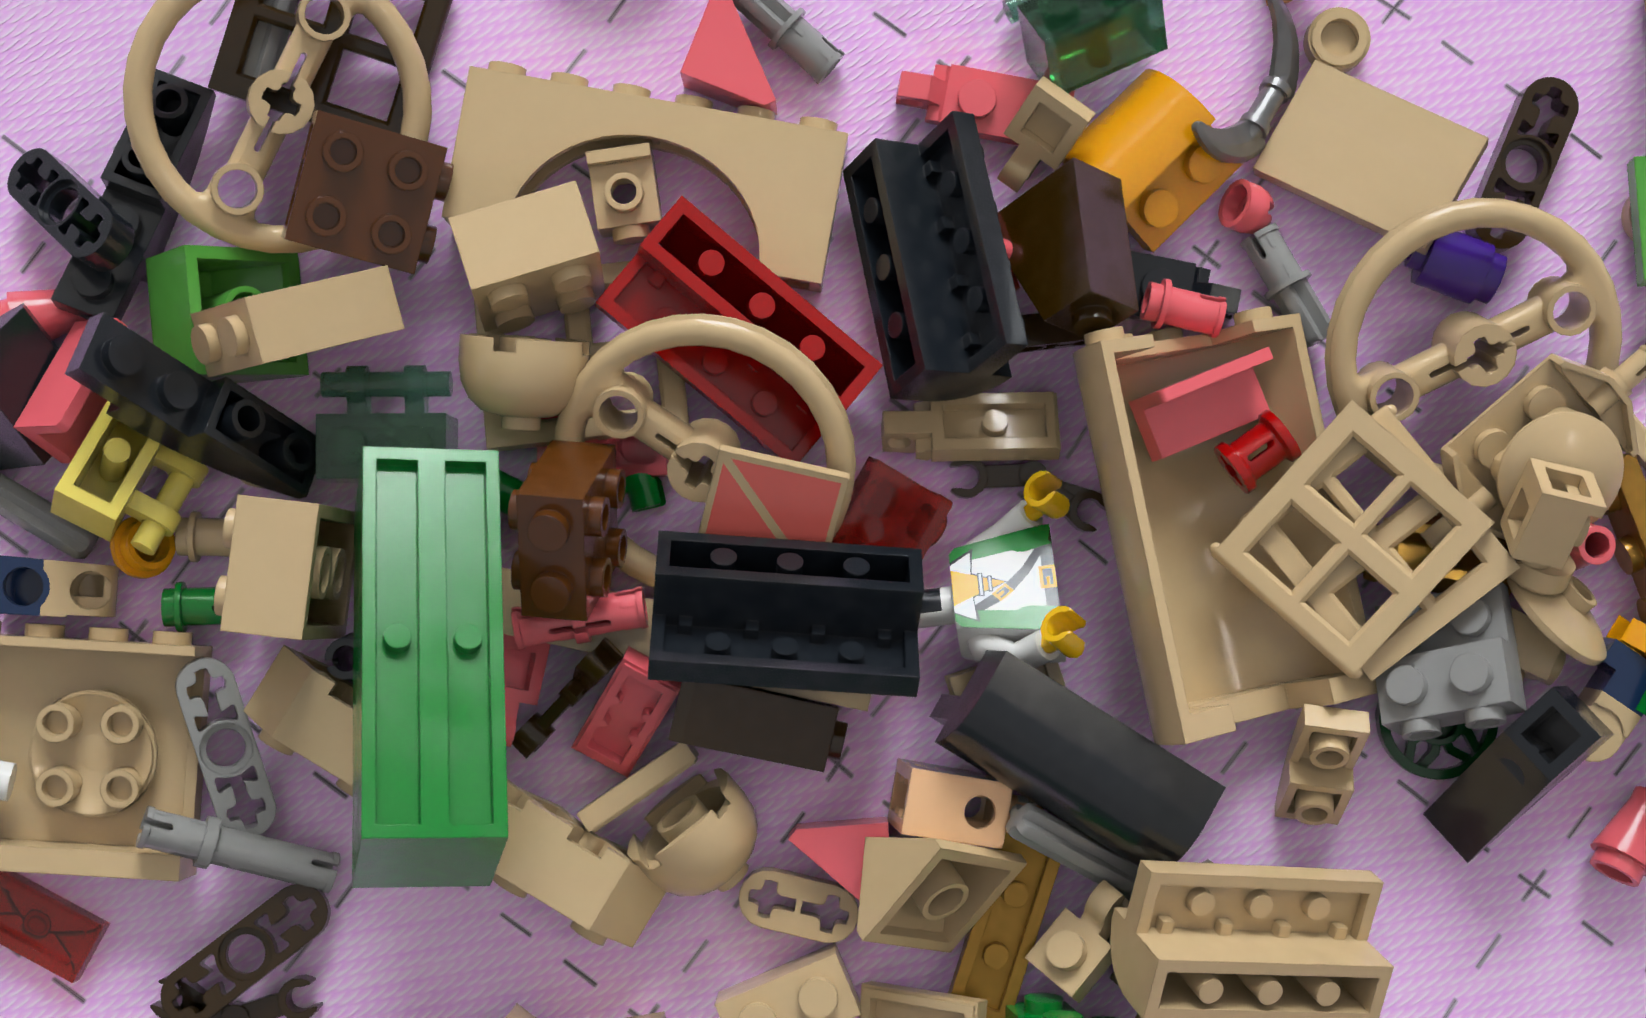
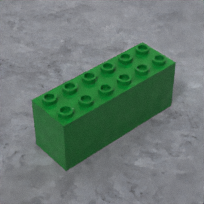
[352,446,508,888]

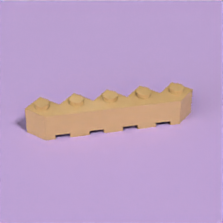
[243,645,666,948]

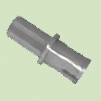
[733,0,845,84]
[1240,223,1330,347]

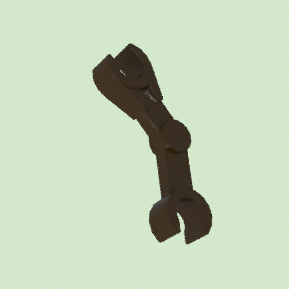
[949,461,1105,533]
[512,637,624,759]
[150,975,323,1018]

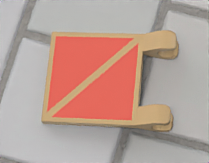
[698,444,850,543]

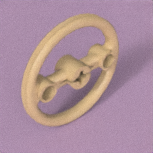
[123,0,432,253]
[1324,198,1622,478]
[554,313,856,588]

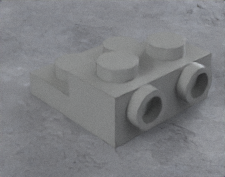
[1374,582,1527,741]

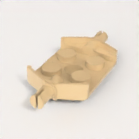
[1420,345,1646,550]

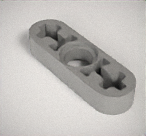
[175,657,276,835]

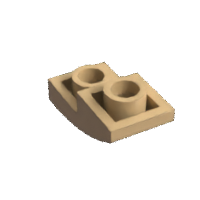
[1274,704,1370,825]

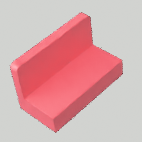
[13,318,127,463]
[1128,346,1274,462]

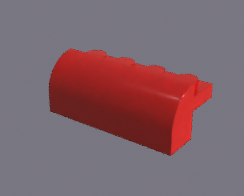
[595,196,883,462]

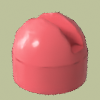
[1218,179,1274,234]

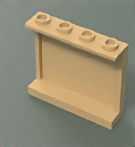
[0,621,213,882]

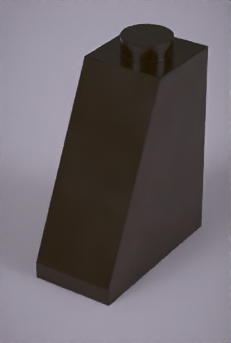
[998,157,1139,338]
[668,682,848,772]

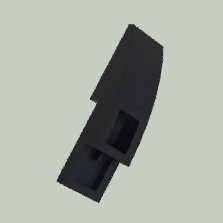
[51,69,216,321]
[65,312,327,499]

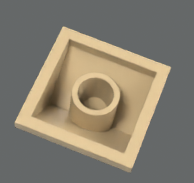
[857,837,1027,953]

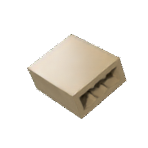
[190,265,405,378]

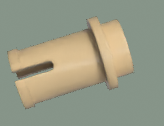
[175,511,230,562]

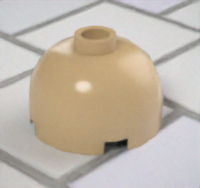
[458,333,591,431]
[627,768,758,897]

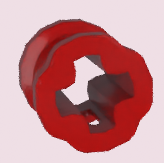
[1214,410,1302,494]

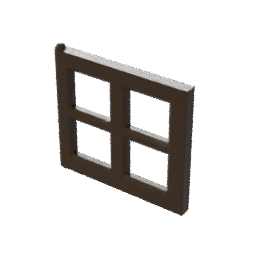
[208,0,453,134]

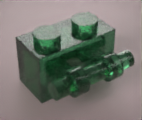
[1002,0,1168,93]
[316,365,458,483]

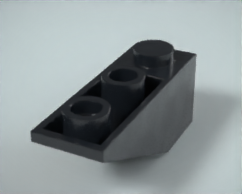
[1423,686,1614,863]

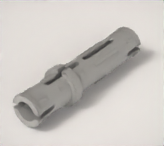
[136,806,340,894]

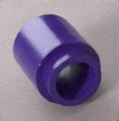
[1404,231,1507,304]

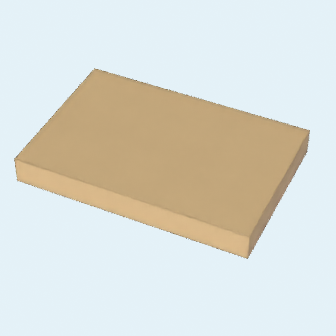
[1253,60,1489,255]

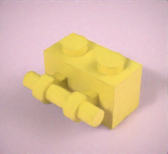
[50,400,209,555]

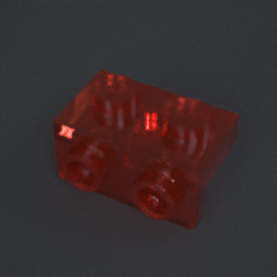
[832,456,953,560]

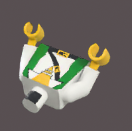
[918,471,1086,669]

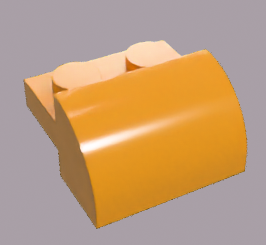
[1062,69,1242,252]

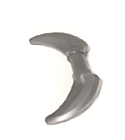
[1191,0,1299,163]

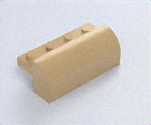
[1110,860,1394,1018]

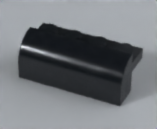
[843,111,1028,402]
[648,531,924,697]
[929,650,1226,867]

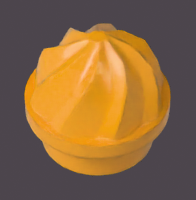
[110,517,176,579]

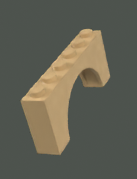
[441,61,848,293]

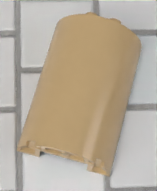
[1073,306,1377,745]

